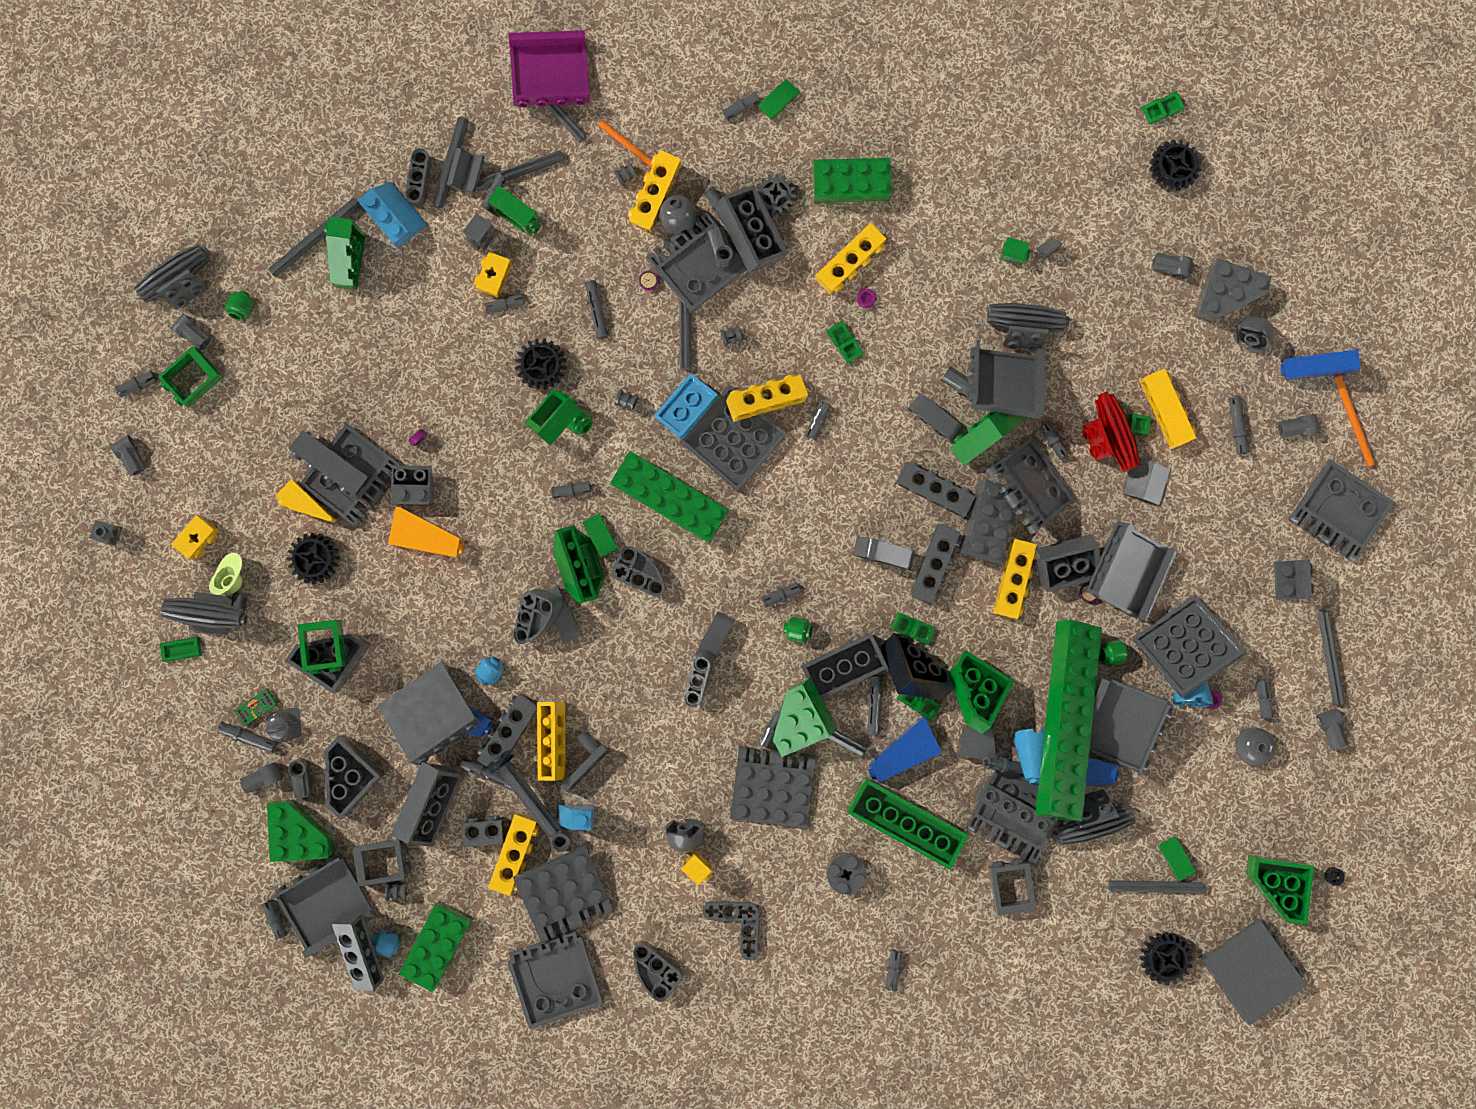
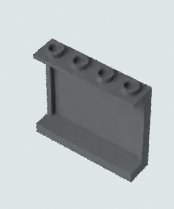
[968,340,1046,418]
[1086,521,1177,621]
[377,662,482,766]
[1089,675,1173,776]
[271,855,377,959]
[1199,917,1306,1026]

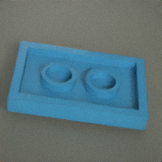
[653,373,719,440]

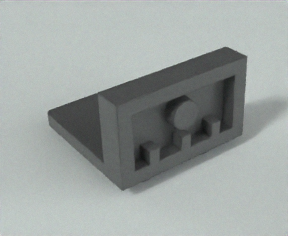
[1274,559,1314,600]

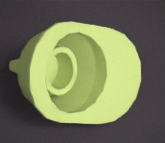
[209,553,242,597]

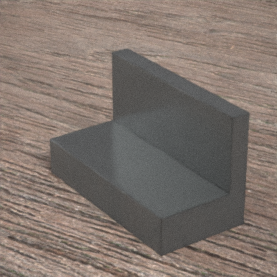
[446,148,485,193]

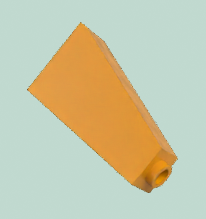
[388,506,465,558]

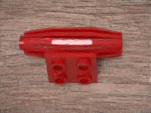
[1082,391,1141,472]

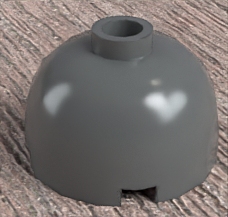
[659,195,698,234]
[1233,316,1275,353]
[1235,727,1276,766]
[665,819,704,854]

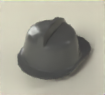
[265,708,302,743]

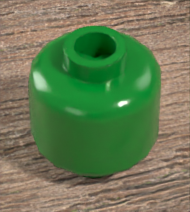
[225,291,254,321]
[566,406,593,435]
[783,617,813,643]
[1099,640,1129,667]

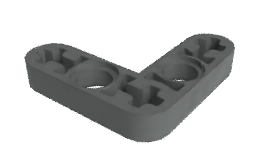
[702,901,759,960]

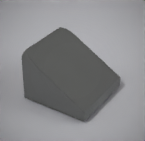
[1036,238,1062,259]
[232,592,248,611]

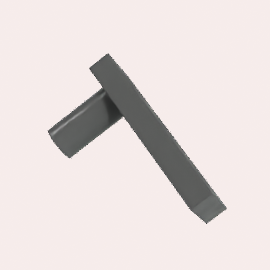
[560,731,610,792]

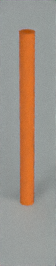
[598,119,667,177]
[1334,375,1375,467]

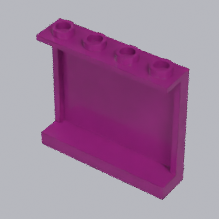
[508,30,590,108]

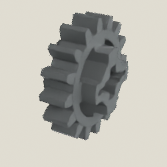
[757,174,796,217]

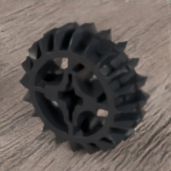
[1149,139,1202,191]
[515,339,567,390]
[287,532,340,584]
[1139,931,1194,986]

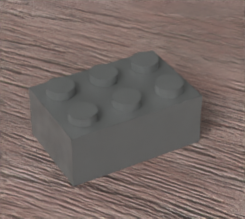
[1035,534,1100,592]

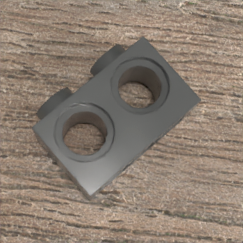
[463,213,498,252]
[462,815,505,847]

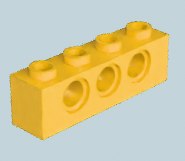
[628,150,682,232]
[815,223,886,295]
[726,374,808,422]
[993,539,1037,619]
[537,702,566,781]
[488,812,540,896]

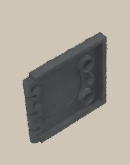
[508,930,604,1029]

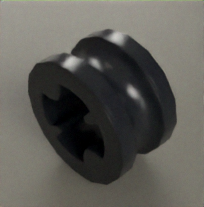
[1324,867,1345,886]

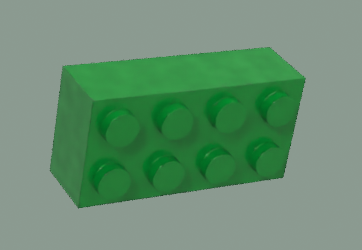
[813,158,891,203]
[398,900,473,993]

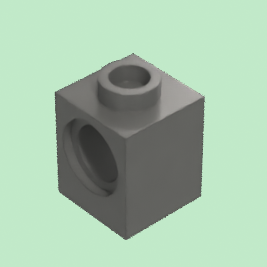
[89,520,122,545]

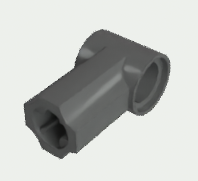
[707,227,733,268]
[1152,252,1193,279]
[170,313,211,351]
[941,366,972,401]
[1278,414,1320,438]
[111,435,146,476]
[1316,708,1348,750]
[288,758,313,798]
[240,762,283,794]

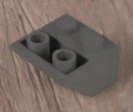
[391,465,434,506]

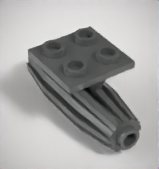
[134,244,211,310]
[987,303,1069,351]
[161,592,248,635]
[1052,789,1136,846]

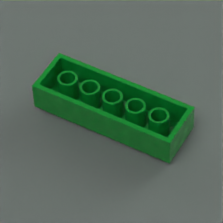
[610,451,729,544]
[846,777,969,870]

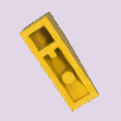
[275,479,337,523]

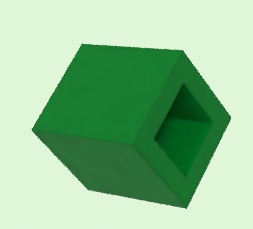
[1000,237,1031,265]

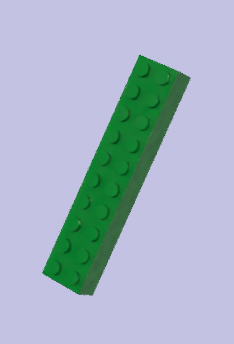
[1035,619,1102,821]

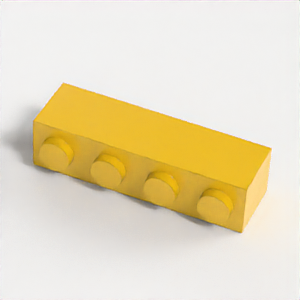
[1139,368,1196,449]

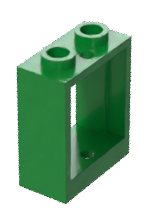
[488,186,541,237]
[158,346,223,407]
[524,389,581,446]
[297,620,347,675]

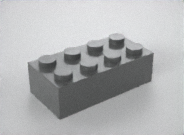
[715,185,788,273]
[958,479,1018,564]
[800,633,888,699]
[391,762,462,847]

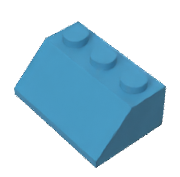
[357,182,427,249]

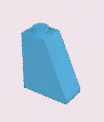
[556,804,596,830]

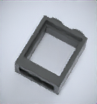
[353,839,411,887]
[988,858,1037,915]

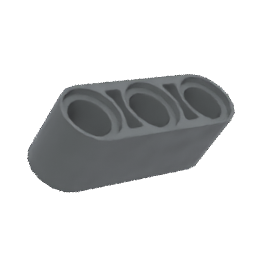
[405,148,432,207]
[908,394,963,443]
[547,585,582,644]
[692,611,735,664]
[684,650,714,707]

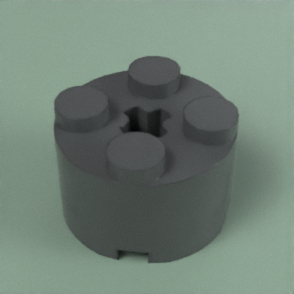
[826,852,866,895]

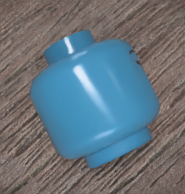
[475,656,504,686]
[371,929,401,958]

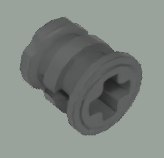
[614,161,638,186]
[720,324,743,347]
[615,389,638,412]
[385,882,407,901]

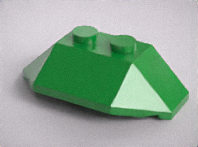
[553,525,604,604]

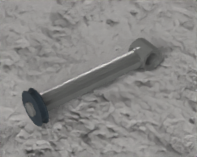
[487,750,570,852]

